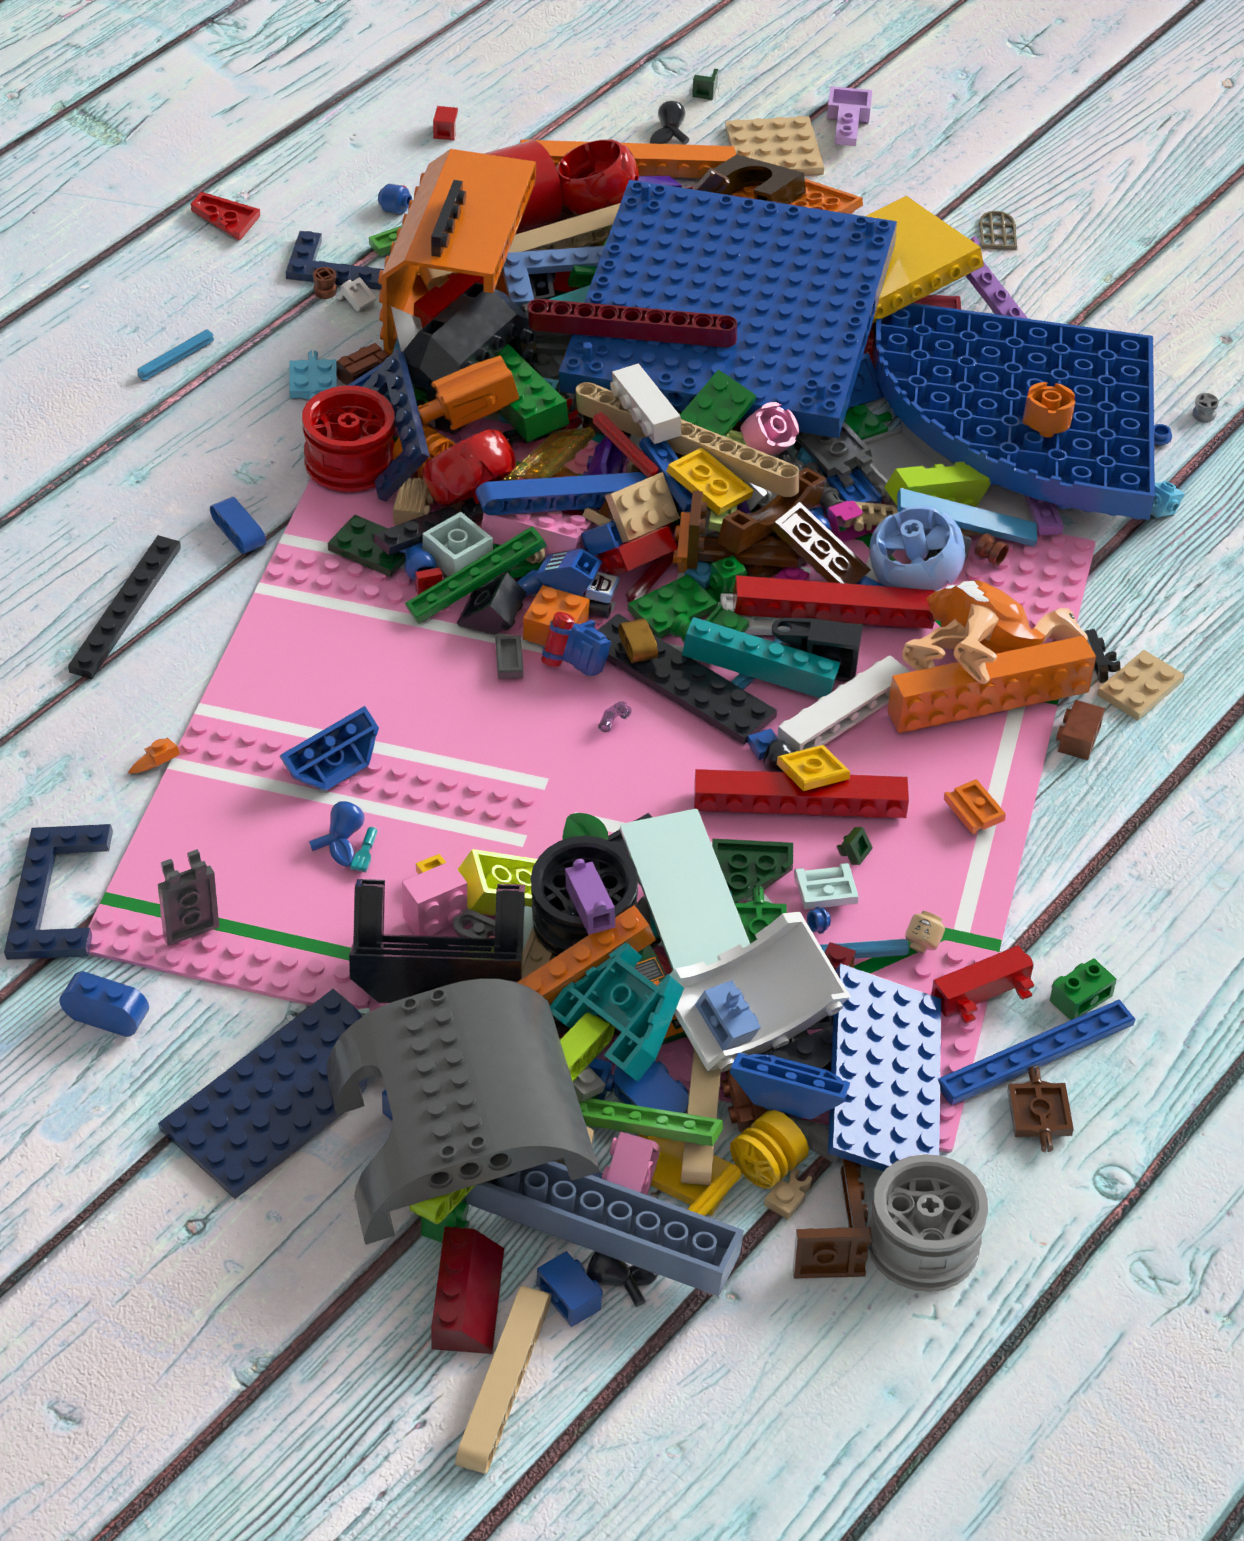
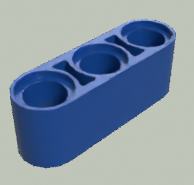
[210,497,266,554]

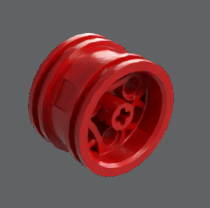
[302,386,395,492]

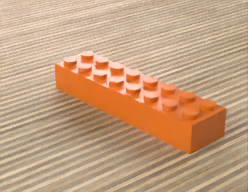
[887,635,1096,733]

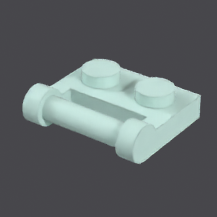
[794,863,859,910]

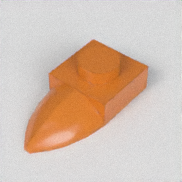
[128,737,181,774]

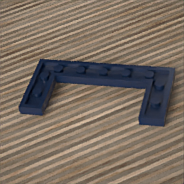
[286,231,384,290]
[362,349,430,502]
[4,824,113,960]

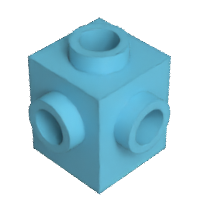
[1151,481,1185,518]

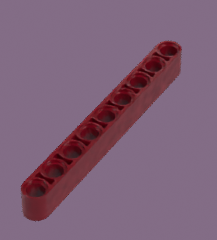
[527,299,737,347]

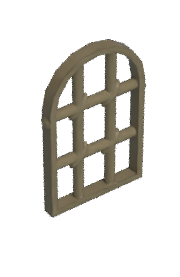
[979,211,1017,250]

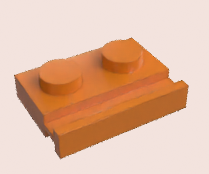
[673,512,690,573]
[944,779,1006,834]

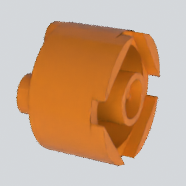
[1022,382,1075,437]

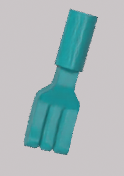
[350,827,378,872]

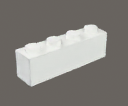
[610,363,681,444]

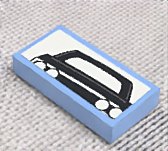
[585,572,620,603]

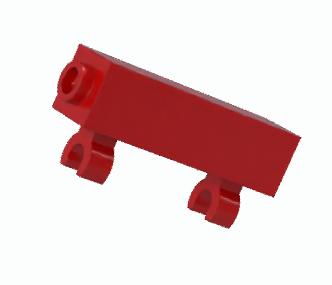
[931,945,1034,1024]

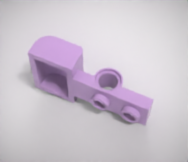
[827,86,872,146]

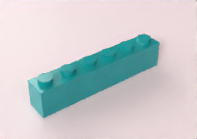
[682,617,840,698]

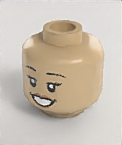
[905,910,945,954]

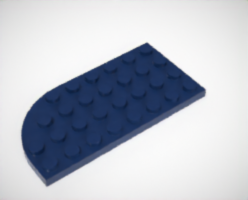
[158,989,369,1199]

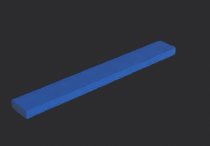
[938,999,1136,1106]

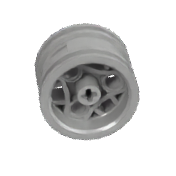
[868,1154,988,1292]

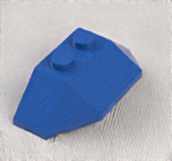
[279,706,379,791]
[730,1053,851,1120]

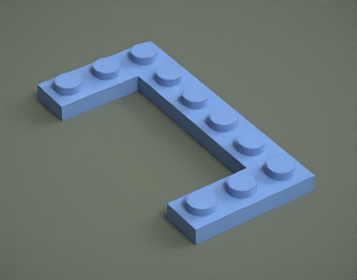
[502,246,605,308]

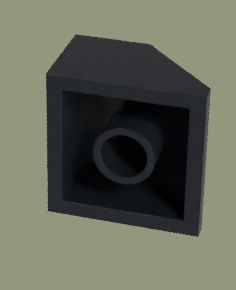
[457,572,527,635]

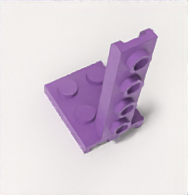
[966,236,1028,319]

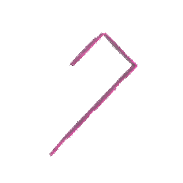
[827,501,877,542]

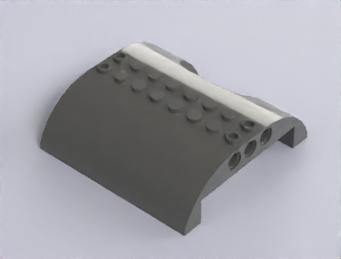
[326,979,600,1245]

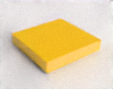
[777,745,850,791]

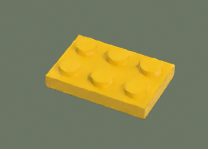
[666,447,754,515]

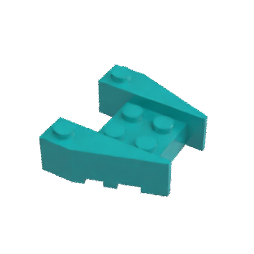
[550,942,684,1082]

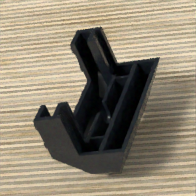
[403,282,538,435]
[349,879,525,1003]

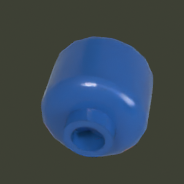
[378,184,412,214]

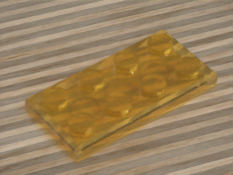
[503,427,596,481]

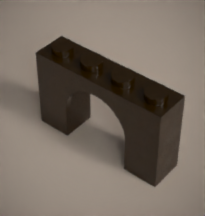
[703,154,806,204]

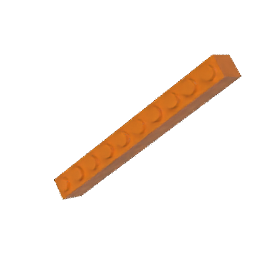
[520,140,736,178]

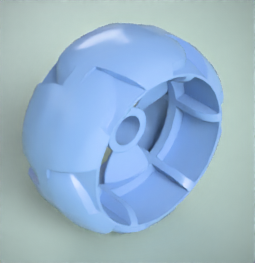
[869,506,965,591]

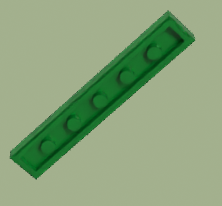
[405,526,547,624]

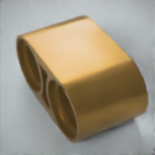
[618,618,658,663]

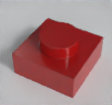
[415,567,442,595]

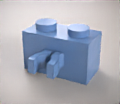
[695,980,761,1051]

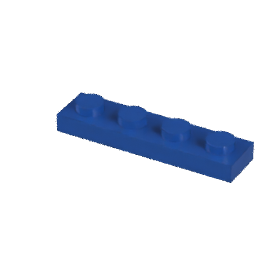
[639,437,693,512]

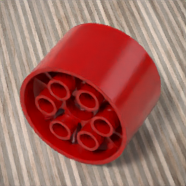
[483,140,562,232]

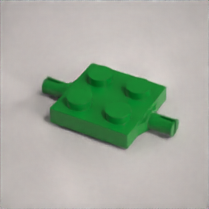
[844,404,892,440]
[734,887,787,944]

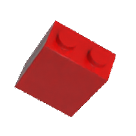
[598,526,677,575]

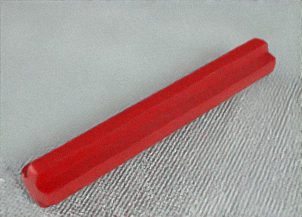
[593,412,659,478]

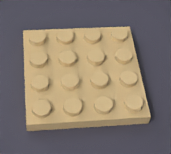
[725,116,824,176]

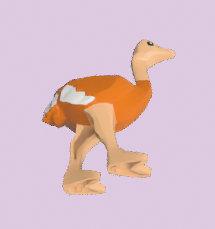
[902,580,1088,684]

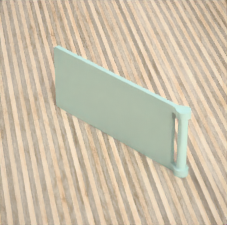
[620,809,750,971]

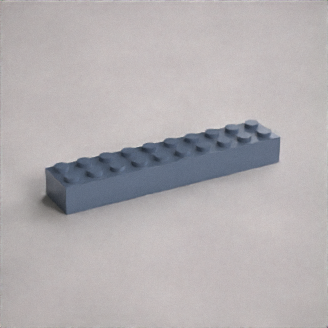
[466,1161,744,1297]

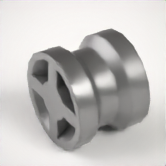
[1193,393,1219,422]

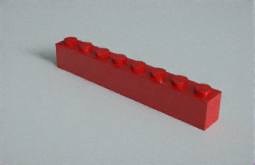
[733,576,935,629]
[694,769,909,818]

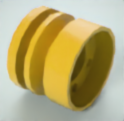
[730,1110,809,1189]

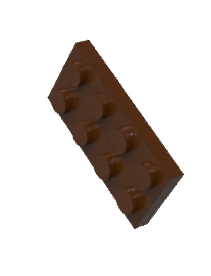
[771,502,871,584]

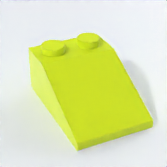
[457,849,537,916]

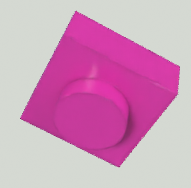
[775,567,810,581]

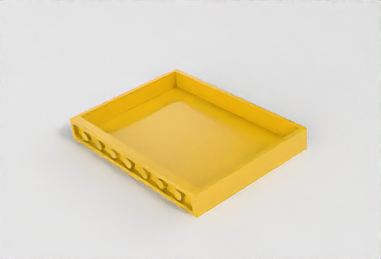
[866,196,984,324]

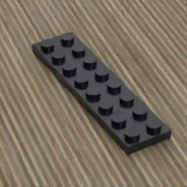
[598,613,777,745]

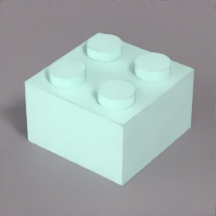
[422,512,493,577]

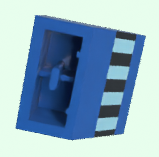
[535,548,603,597]

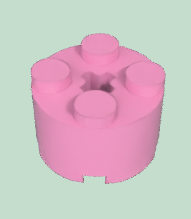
[740,402,799,455]

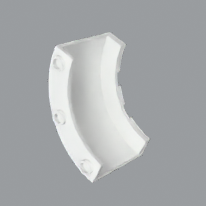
[658,912,850,1072]

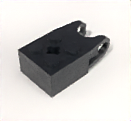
[772,618,863,682]

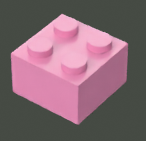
[402,861,467,936]
[602,1132,661,1195]

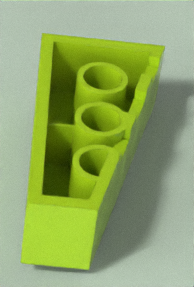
[884,462,991,507]

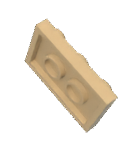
[605,472,680,543]
[1097,650,1185,721]

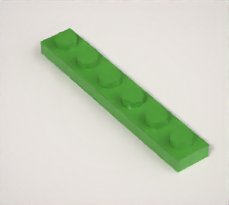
[578,1098,723,1146]

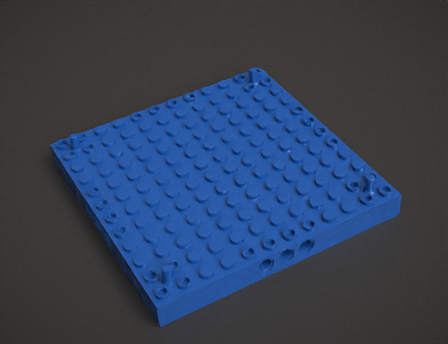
[559,180,897,438]

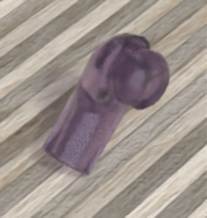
[598,701,632,732]

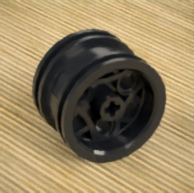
[530,836,638,956]

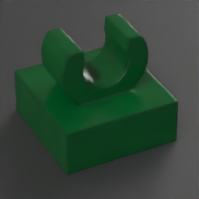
[836,827,873,865]

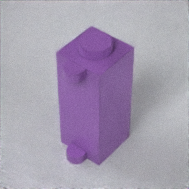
[565,859,616,935]

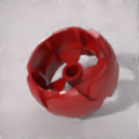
[556,139,639,215]
[422,430,516,506]

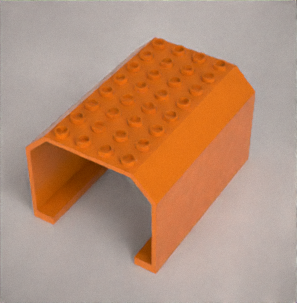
[378,149,536,356]

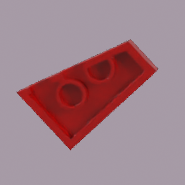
[191,192,260,241]

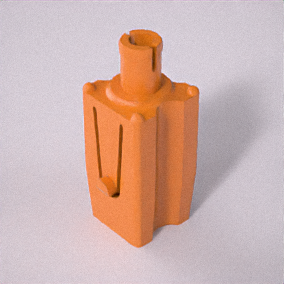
[417,356,519,430]

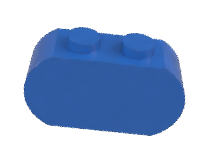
[59,971,149,1037]
[614,1061,688,1114]

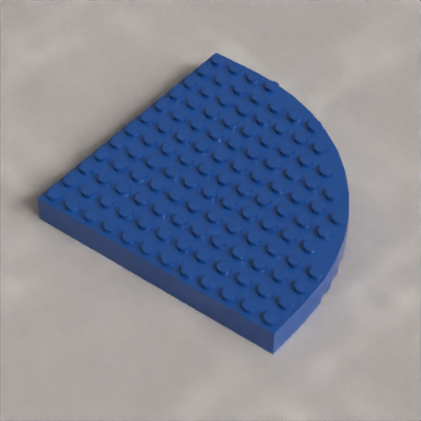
[873,303,1155,520]

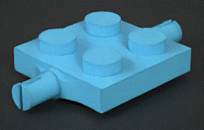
[289,350,337,400]

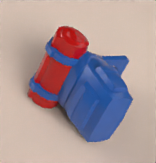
[541,612,611,676]

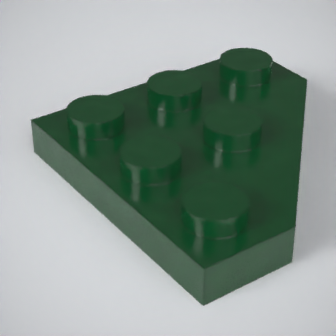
[712,838,793,903]

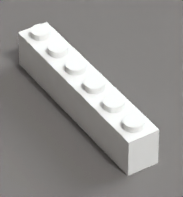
[777,655,911,751]

